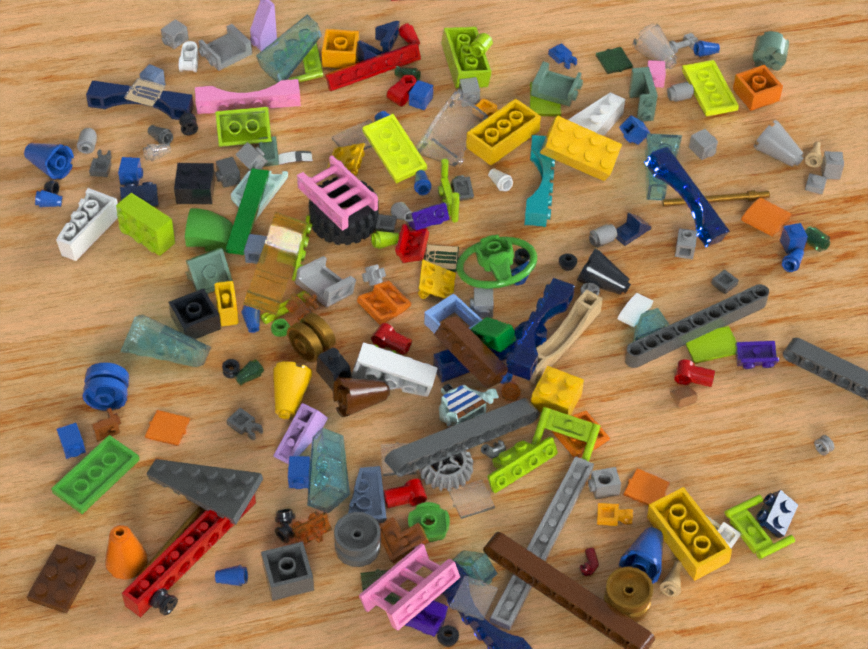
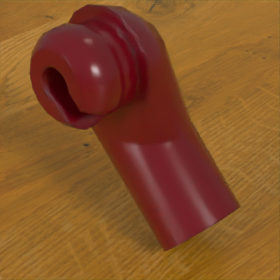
[579,548,599,576]

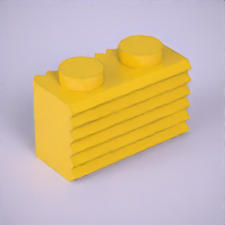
[214,281,239,326]

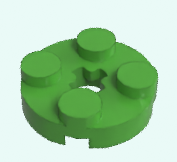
[408,502,450,542]

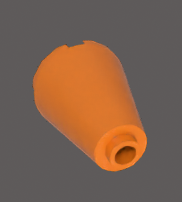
[105,525,148,580]

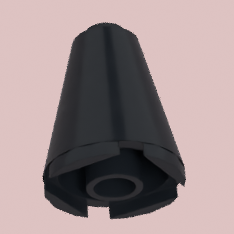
[577,248,631,295]

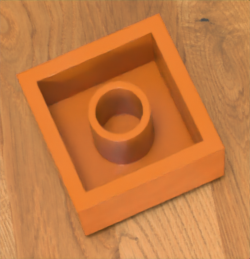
[733,65,783,111]

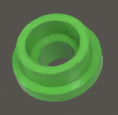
[271,319,290,337]

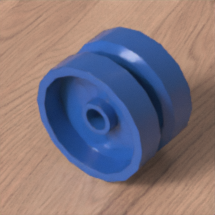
[82,363,129,411]

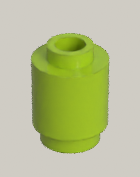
[470,33,493,57]

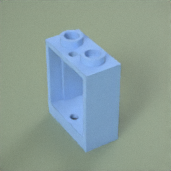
[424,294,482,333]

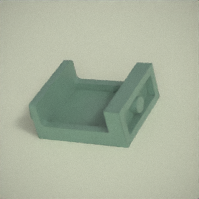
[531,61,583,107]
[629,67,658,122]

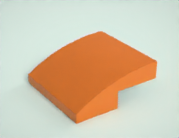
[741,197,792,237]
[357,280,412,325]
[552,411,610,458]

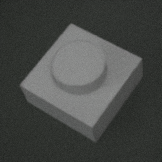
[805,173,827,194]

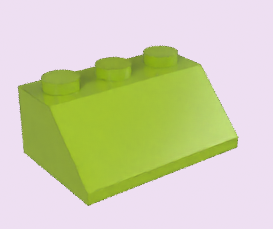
[215,107,272,147]

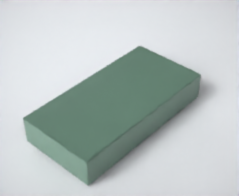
[258,136,279,167]

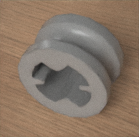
[814,435,835,455]

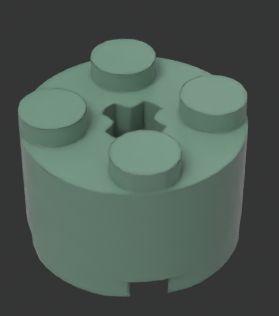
[753,31,789,71]

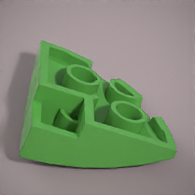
[185,208,233,252]

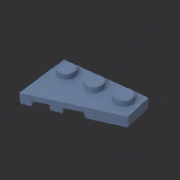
[348,466,387,523]

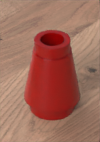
[398,23,420,46]

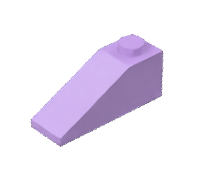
[250,0,277,51]
[273,403,328,464]

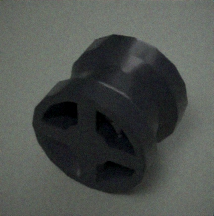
[179,113,198,135]
[150,588,178,616]

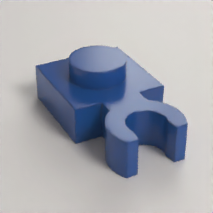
[548,43,577,69]

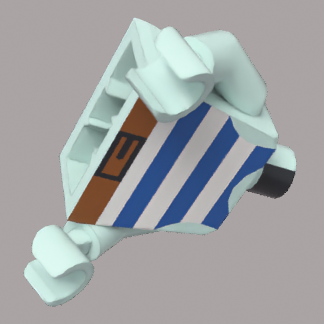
[439,384,499,426]

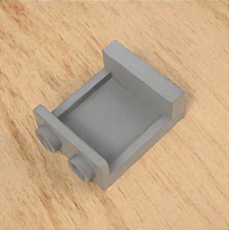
[198,24,252,71]
[295,256,356,308]

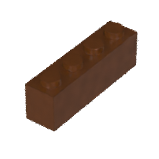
[434,316,509,388]

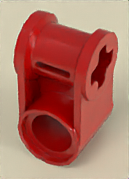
[386,75,416,107]

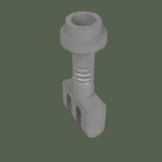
[666,33,698,54]

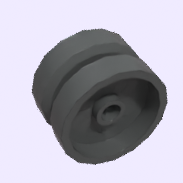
[334,512,381,567]

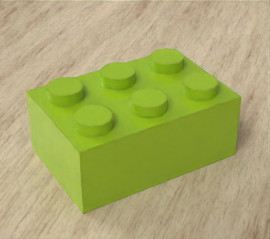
[116,193,175,256]

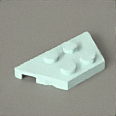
[230,171,288,221]

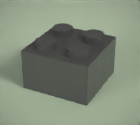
[261,542,314,601]

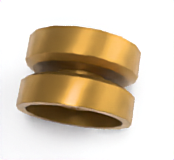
[287,313,336,363]
[604,567,654,622]

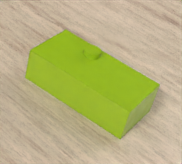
[441,27,492,89]

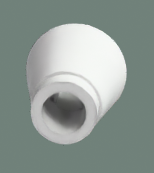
[488,168,513,191]

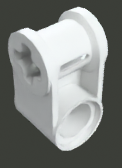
[178,41,199,73]

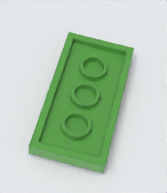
[51,435,140,514]

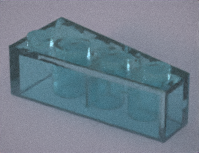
[256,14,322,83]
[645,133,682,200]
[120,314,211,367]
[307,428,350,513]

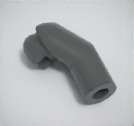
[481,440,506,459]

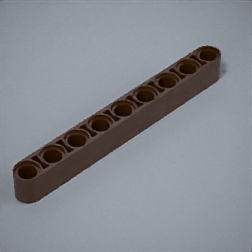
[483,532,655,649]

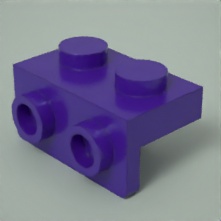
[408,202,450,230]
[735,341,779,369]
[405,591,448,637]

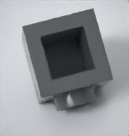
[215,157,241,188]

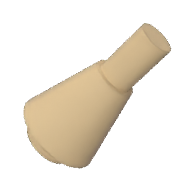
[805,142,823,167]
[660,561,682,597]

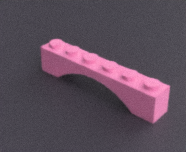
[195,79,301,114]

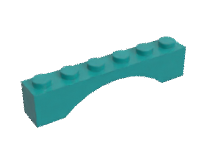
[525,135,555,227]

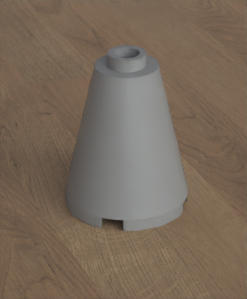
[754,120,804,167]

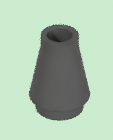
[148,125,173,145]

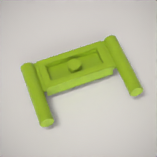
[284,40,324,83]
[438,159,459,222]
[531,407,601,462]
[724,494,795,559]

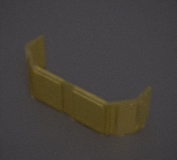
[243,212,307,316]

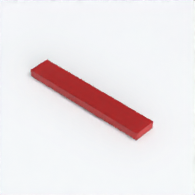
[325,42,421,91]

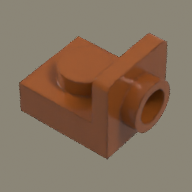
[92,408,121,442]

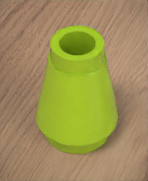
[371,231,399,249]

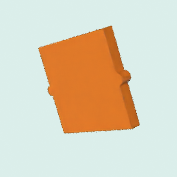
[145,410,190,446]
[623,468,670,506]

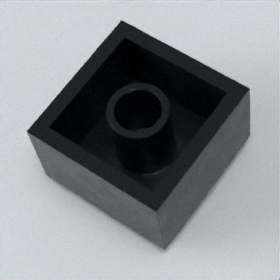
[174,163,215,204]
[168,288,221,343]

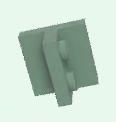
[185,248,234,294]

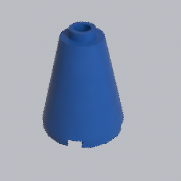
[24,143,74,180]
[619,527,664,584]

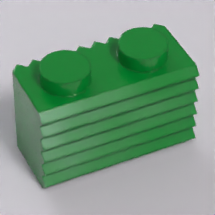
[470,317,516,352]

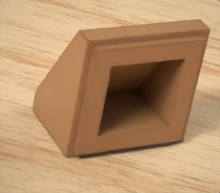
[670,386,698,408]

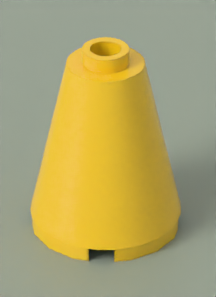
[273,361,313,419]

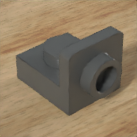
[450,175,474,201]

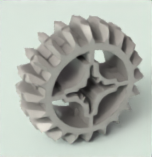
[419,450,473,492]

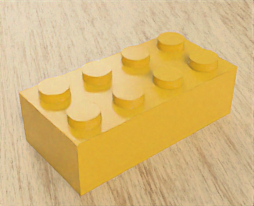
[466,98,541,166]
[540,116,622,181]
[647,487,732,581]

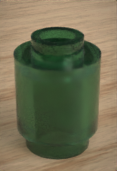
[805,226,831,252]

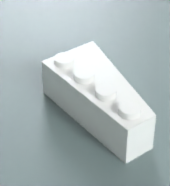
[568,92,625,136]
[56,188,118,261]
[351,343,438,397]

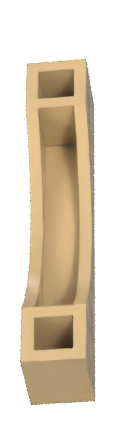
[519,290,603,385]

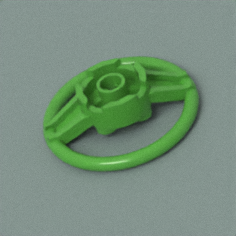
[456,235,537,289]

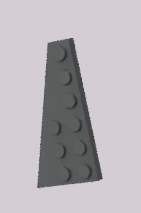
[146,459,263,525]

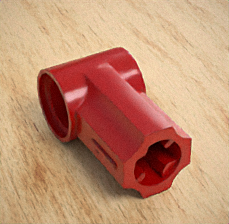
[371,323,412,355]
[674,359,715,387]
[383,479,427,508]

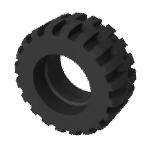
[309,177,379,245]

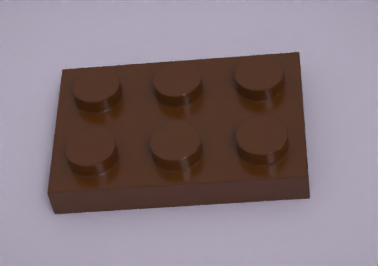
[27,544,96,614]

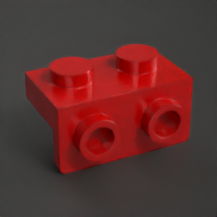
[395,224,429,263]

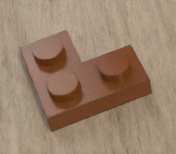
[379,517,429,564]

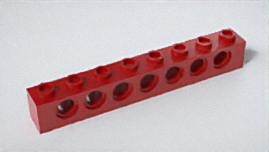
[122,494,256,618]

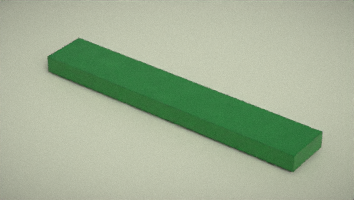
[226,168,270,255]

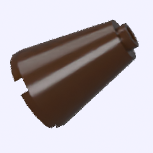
[333,377,390,417]

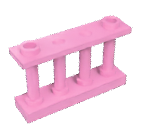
[297,155,378,231]
[359,543,460,631]

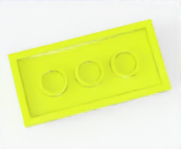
[682,60,739,116]
[362,114,427,183]

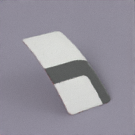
[278,151,313,165]

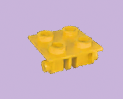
[327,143,365,176]
[418,260,456,299]

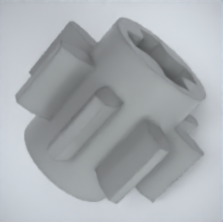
[362,264,386,286]

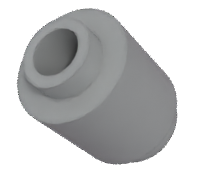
[667,82,694,102]
[77,128,97,154]
[589,224,617,248]

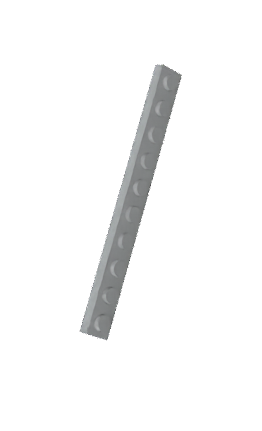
[490,456,594,630]

